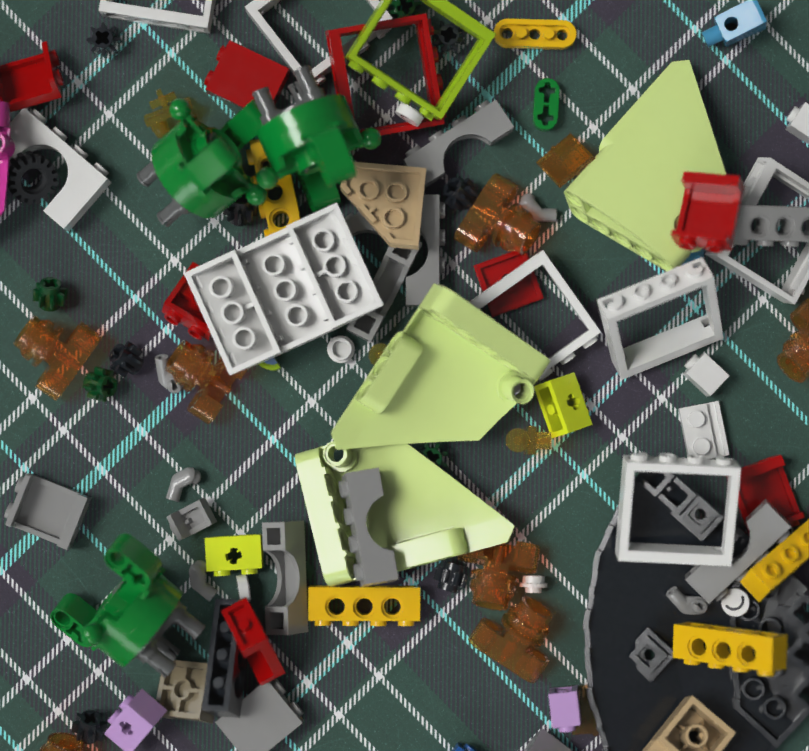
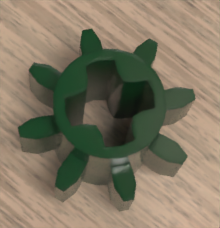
[389,0,421,27]
[33,277,68,312]
[83,366,118,402]
[417,443,448,467]

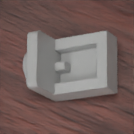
[167,497,217,541]

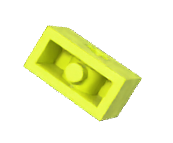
[533,372,593,439]
[205,534,264,576]

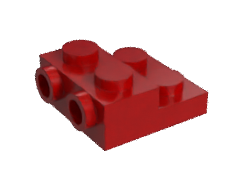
[162,262,212,341]

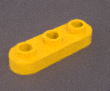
[494,19,576,49]

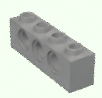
[733,204,809,247]

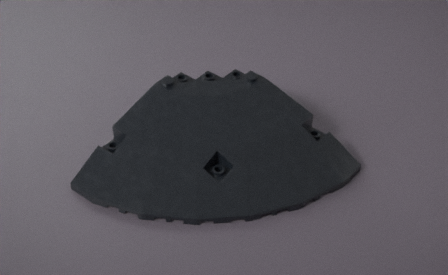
[583,471,809,751]

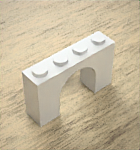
[0,108,112,232]

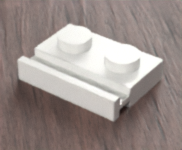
[678,401,730,459]

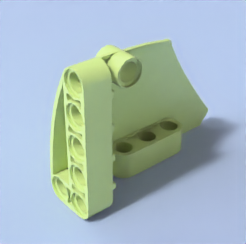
[564,60,726,271]
[331,283,551,450]
[295,441,515,586]

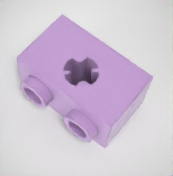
[548,685,581,732]
[104,689,167,751]

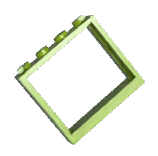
[344,0,496,121]

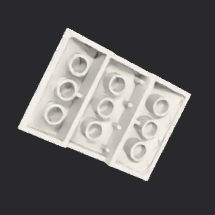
[184,203,384,376]

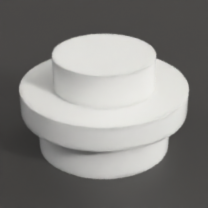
[327,336,355,363]
[520,575,547,593]

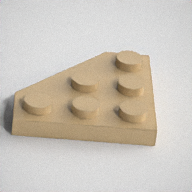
[340,162,426,250]

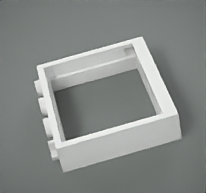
[99,0,216,34]
[245,0,393,85]
[705,157,809,305]
[469,250,601,395]
[597,257,724,380]
[615,452,741,566]

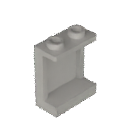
[4,473,92,550]
[215,679,304,751]

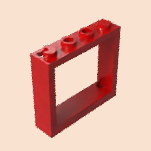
[325,13,447,136]

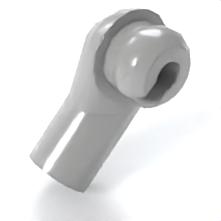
[519,194,556,222]
[155,354,183,394]
[166,467,201,502]
[189,560,218,602]
[666,586,708,615]

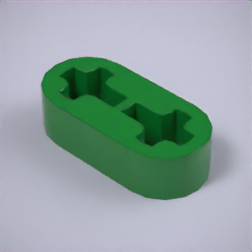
[532,78,560,132]

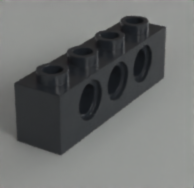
[202,599,253,718]

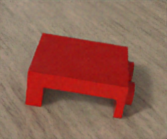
[204,40,291,108]
[0,41,64,112]
[671,171,745,253]
[725,454,805,535]
[221,598,285,685]

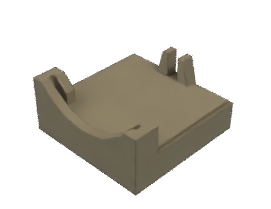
[156,660,214,724]

